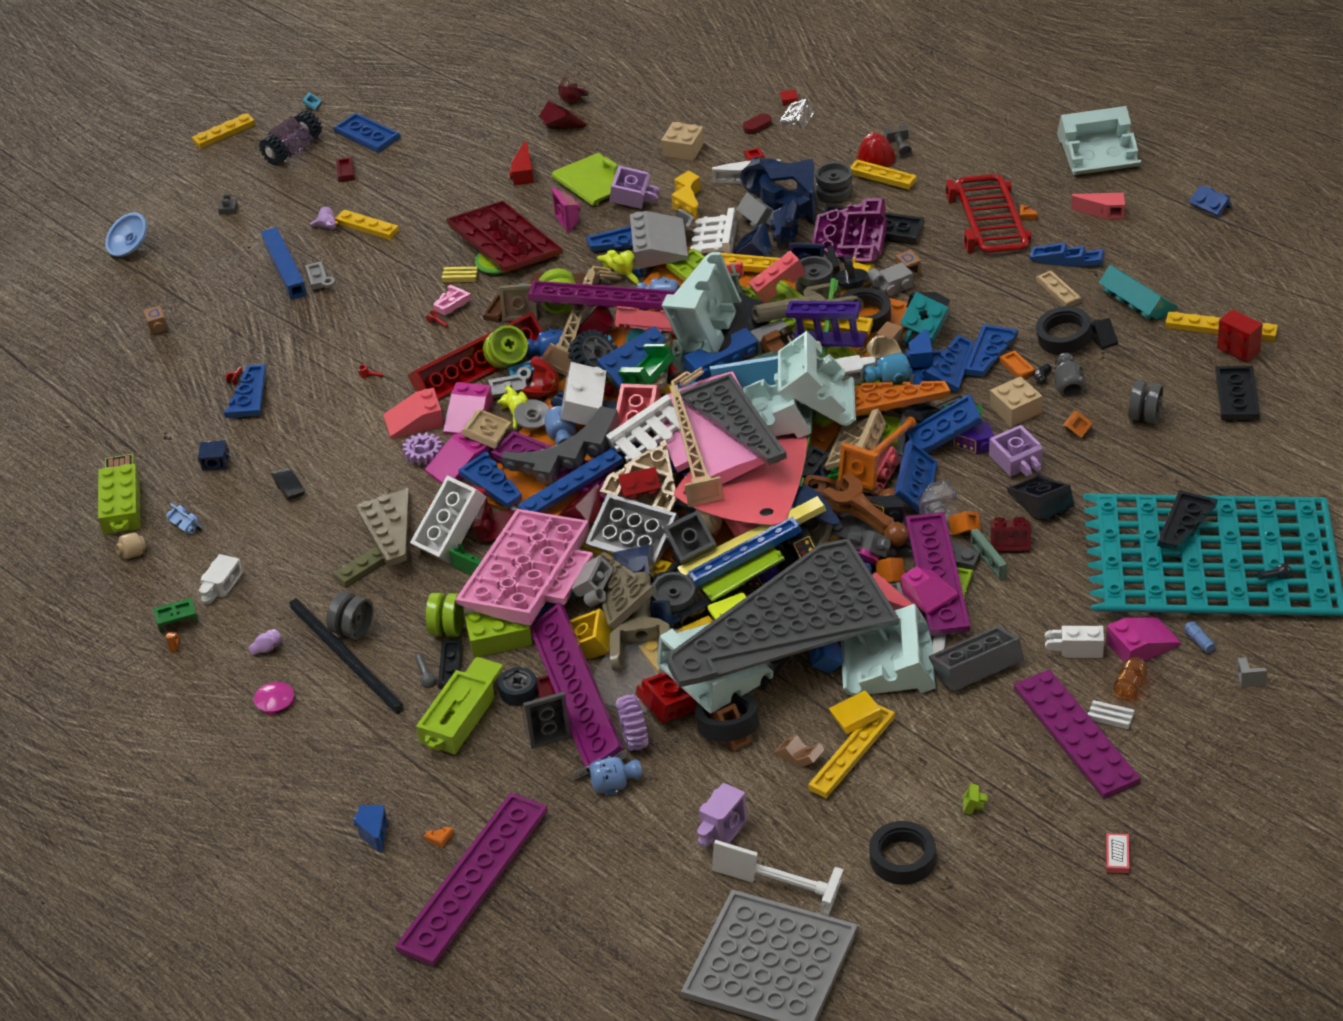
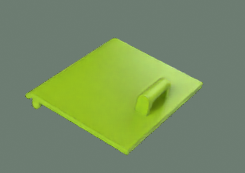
[551,153,619,206]
[699,547,785,602]

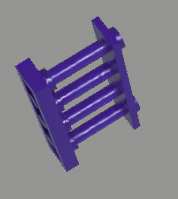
[786,301,867,348]

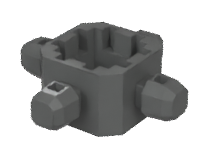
[847,531,897,559]

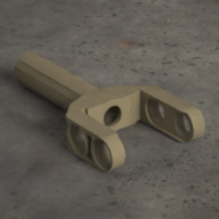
[752,283,863,323]
[610,572,671,671]

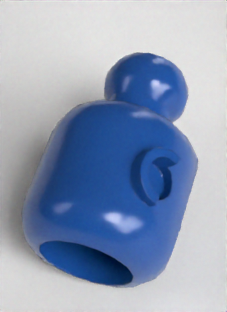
[526,328,563,357]

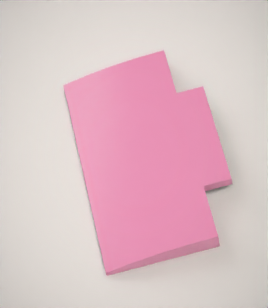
[662,371,766,484]
[455,509,594,626]

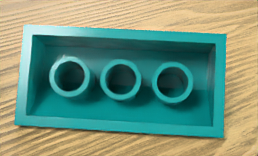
[1098,265,1178,320]

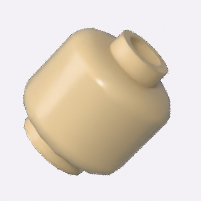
[115,533,146,559]

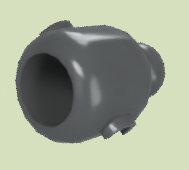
[1054,353,1086,396]

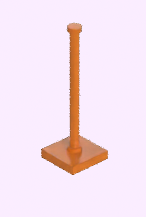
[838,417,916,490]

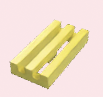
[442,267,478,283]

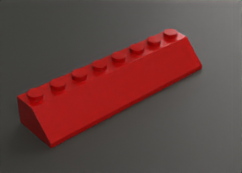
[407,312,543,399]

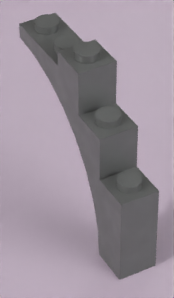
[501,406,621,484]

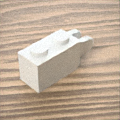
[835,355,876,384]
[199,554,243,605]
[1045,626,1104,658]

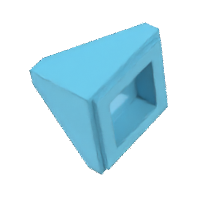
[302,92,322,110]

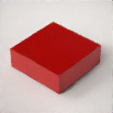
[780,89,798,105]
[744,147,765,161]

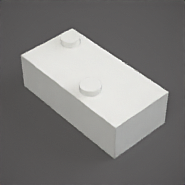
[560,362,607,425]
[410,475,486,564]

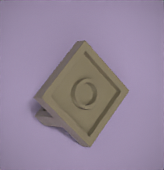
[499,284,538,321]

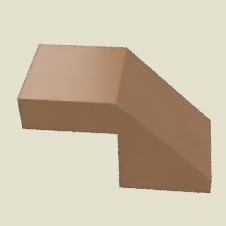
[774,735,825,767]

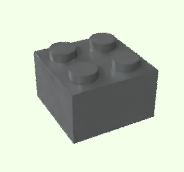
[663,510,717,565]

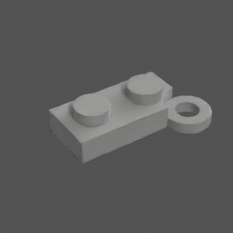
[305,262,335,290]
[488,367,531,399]

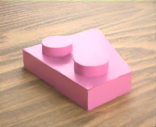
[433,285,472,315]

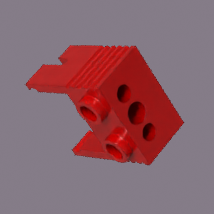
[635,672,698,724]

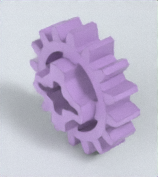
[402,432,443,465]

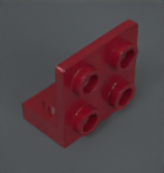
[473,499,516,543]
[990,517,1031,551]

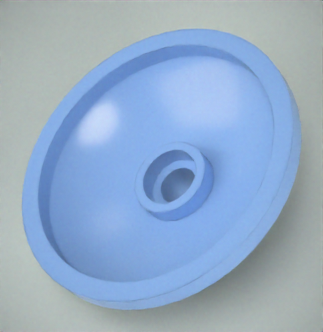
[105,212,148,257]

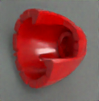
[856,132,895,167]
[523,356,559,398]

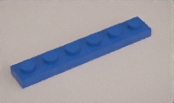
[518,448,624,513]
[688,516,802,587]

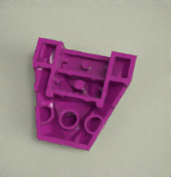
[812,198,888,263]

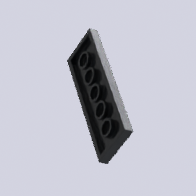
[821,204,925,243]

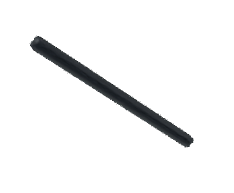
[289,598,404,713]

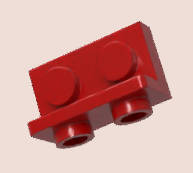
[618,466,661,500]

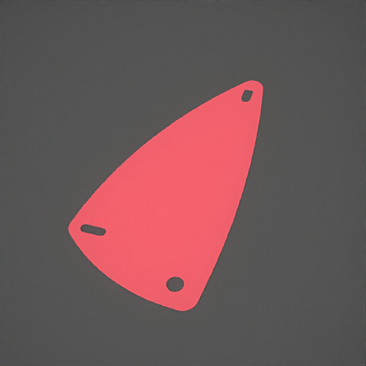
[674,433,808,525]

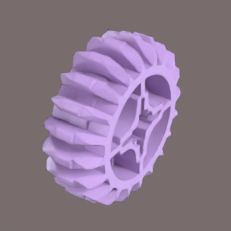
[616,694,648,751]

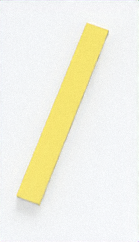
[677,496,826,578]

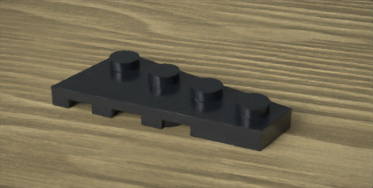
[1157,490,1218,551]

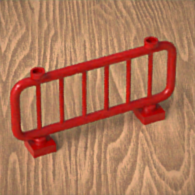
[945,174,1031,253]

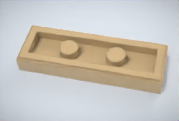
[1036,271,1081,306]

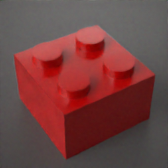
[1217,309,1263,363]

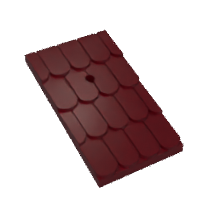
[446,200,563,273]

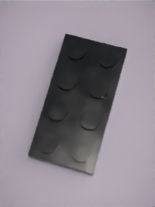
[1215,366,1260,420]

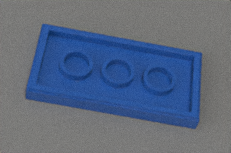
[333,113,401,153]
[906,394,983,453]
[894,440,938,515]

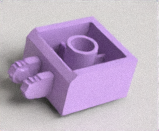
[609,166,660,209]
[989,425,1043,477]
[697,782,748,848]

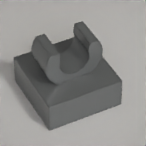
[218,194,238,214]

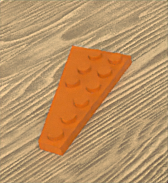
[854,381,951,416]

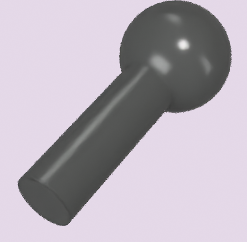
[415,654,436,688]

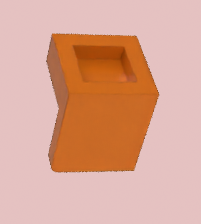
[1063,411,1093,438]
[948,511,981,536]
[875,558,905,583]

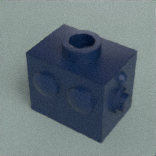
[198,440,230,471]

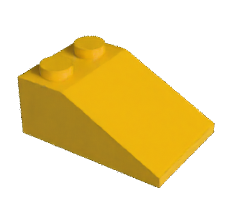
[570,609,613,659]

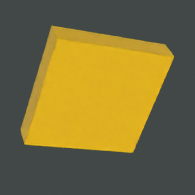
[828,690,883,734]

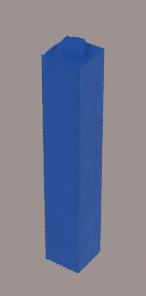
[261,227,307,300]

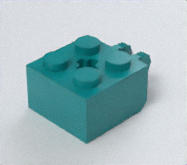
[900,292,950,344]

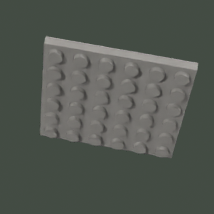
[681,889,858,1021]

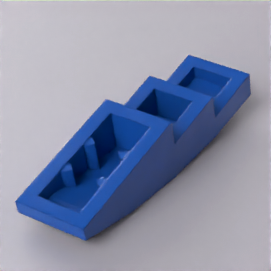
[1030,242,1105,266]

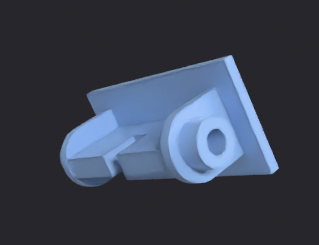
[166,503,203,534]

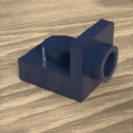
[650,600,681,628]

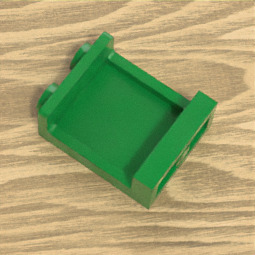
[617,344,675,385]

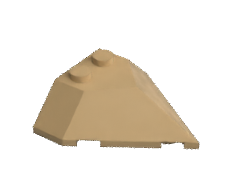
[600,439,677,511]

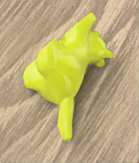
[597,250,639,285]
[497,385,528,429]

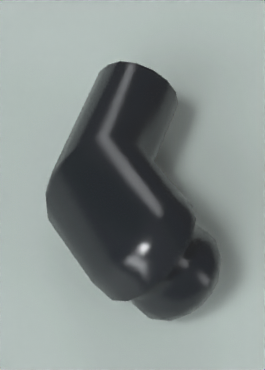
[1034,363,1052,384]

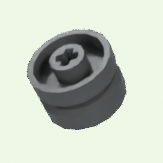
[815,162,853,203]
[795,256,833,296]
[1128,379,1164,424]
[652,572,696,622]
[326,591,374,640]

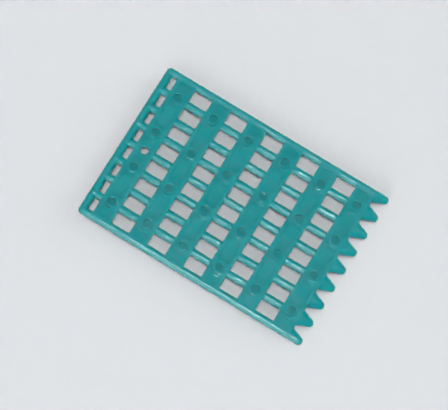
[1083,494,1343,616]

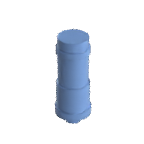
[1184,621,1216,653]

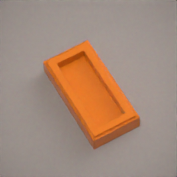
[999,350,1036,379]

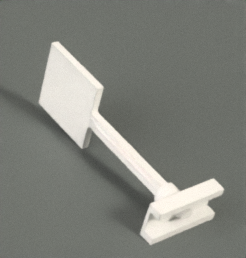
[712,840,843,916]

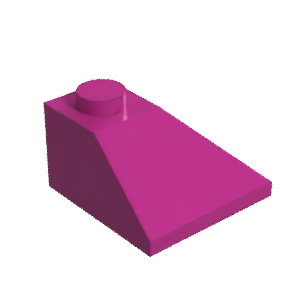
[551,188,581,233]
[901,566,959,615]

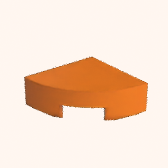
[1020,205,1038,220]
[166,632,179,652]
[424,827,454,848]

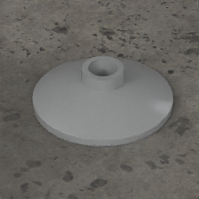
[514,400,550,429]

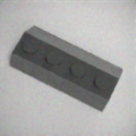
[929,625,1024,691]

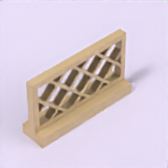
[825,408,886,470]

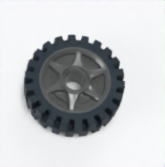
[568,329,618,382]

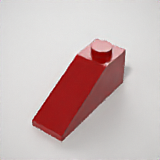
[509,142,534,185]

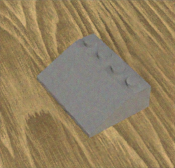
[630,211,689,269]
[585,493,680,566]

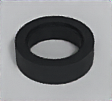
[840,288,891,333]
[1036,306,1092,355]
[695,692,759,741]
[869,821,936,885]

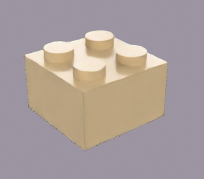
[661,122,704,161]
[990,376,1043,427]

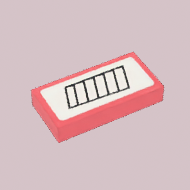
[1106,833,1129,874]

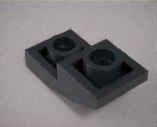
[271,467,305,500]

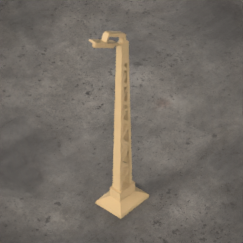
[541,266,622,376]
[670,367,724,507]

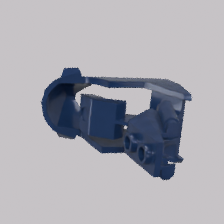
[740,157,816,248]

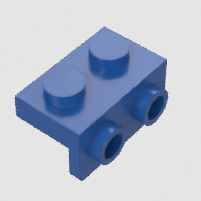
[1189,185,1232,218]

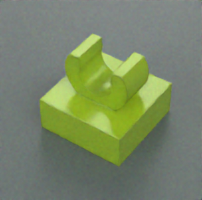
[963,783,988,815]

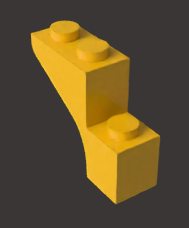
[671,170,701,221]

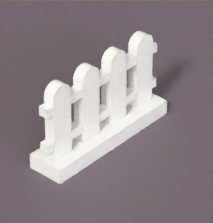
[690,208,738,254]
[606,394,687,462]

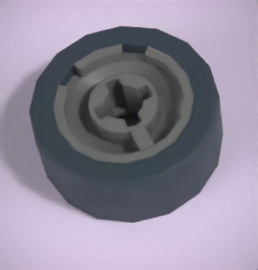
[498,667,538,706]

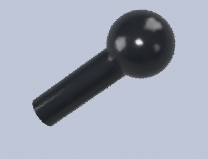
[1257,564,1292,580]

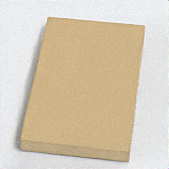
[461,409,512,449]

